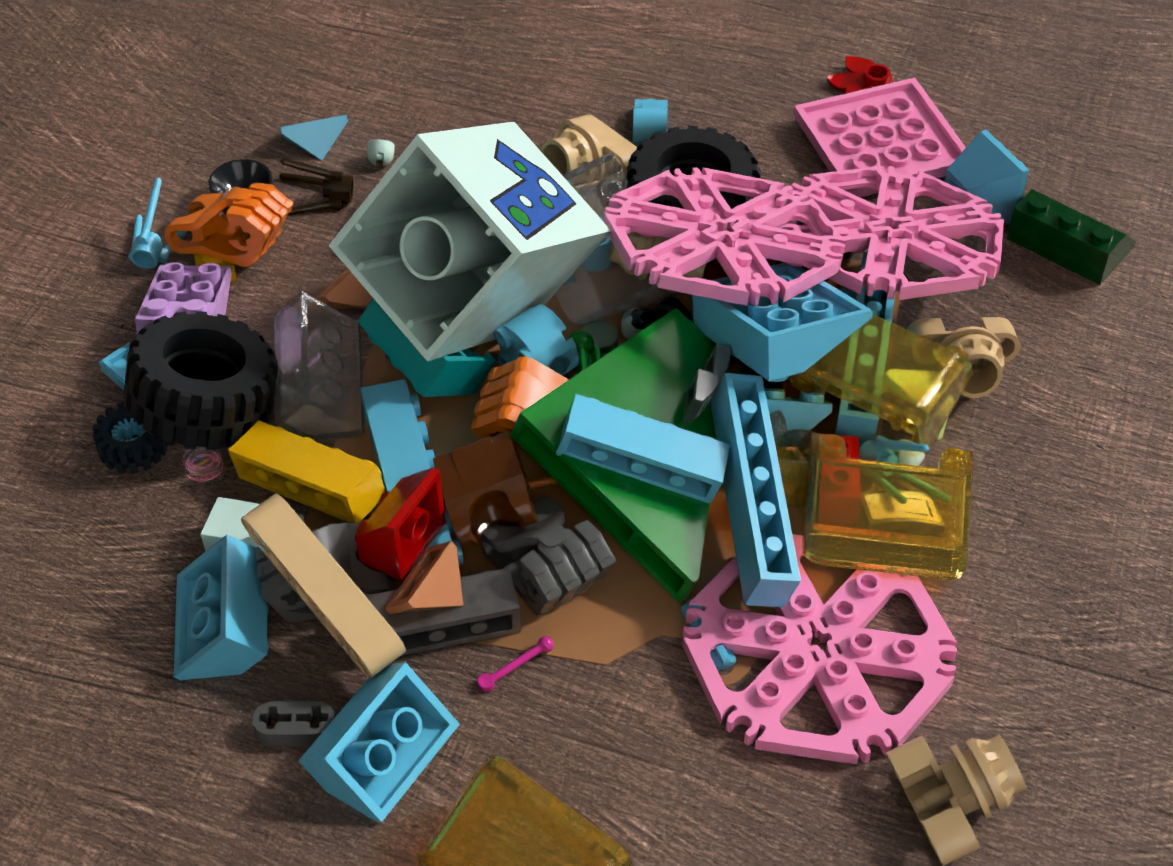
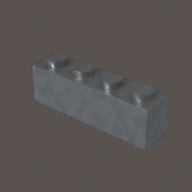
[355,568,521,665]

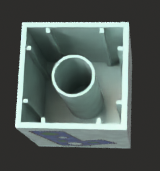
[328,122,611,362]

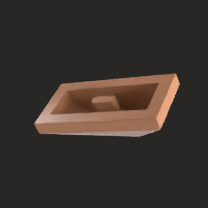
[309,268,373,310]
[384,541,463,614]

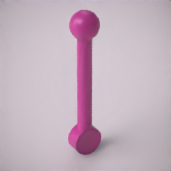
[478,636,554,692]

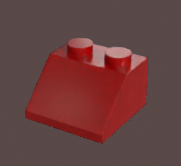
[355,467,446,581]

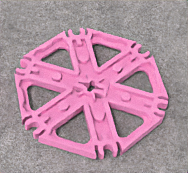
[778,165,1004,300]
[603,167,846,306]
[682,534,957,765]

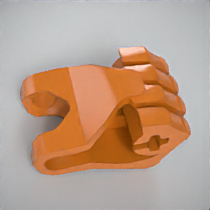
[164,183,294,267]
[471,356,569,443]

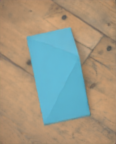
[279,115,348,160]

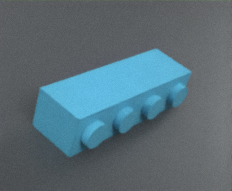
[556,394,730,505]

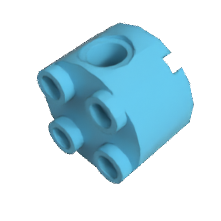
[493,304,579,376]

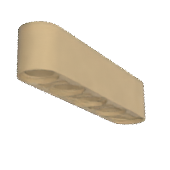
[241,493,406,679]

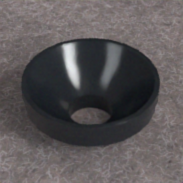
[208,159,273,209]

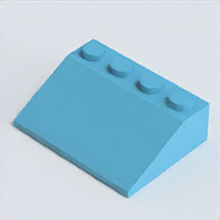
[692,262,873,382]

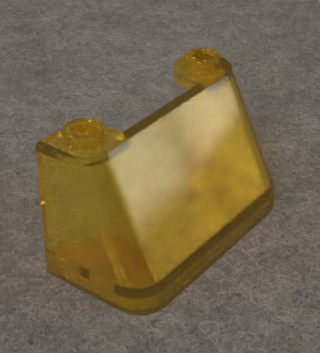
[789,314,973,452]
[418,755,632,866]

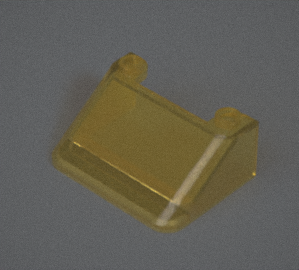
[802,433,974,580]

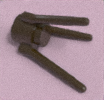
[279,158,354,214]

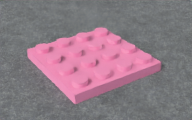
[793,78,966,197]

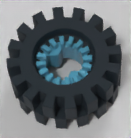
[92,402,169,474]

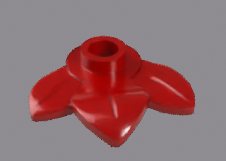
[827,56,893,94]

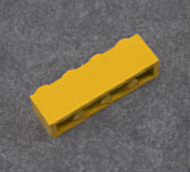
[228,420,386,523]

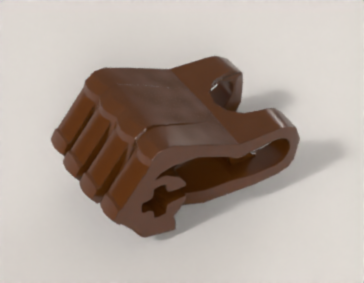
[433,432,538,549]

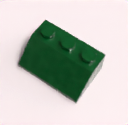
[1007,189,1136,285]

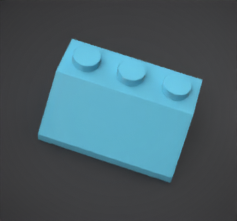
[173,535,269,680]
[298,662,460,822]

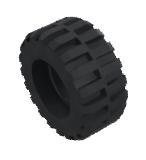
[626,126,761,209]
[124,311,278,451]

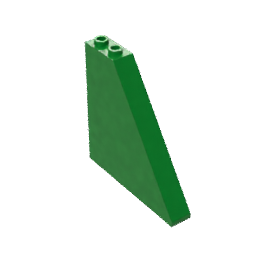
[511,308,730,604]

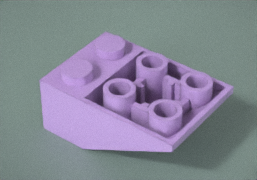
[135,262,232,334]

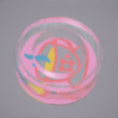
[182,447,224,482]

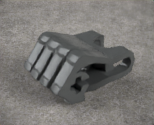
[480,495,616,615]
[255,514,394,622]

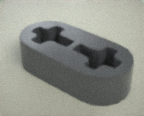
[252,701,335,746]

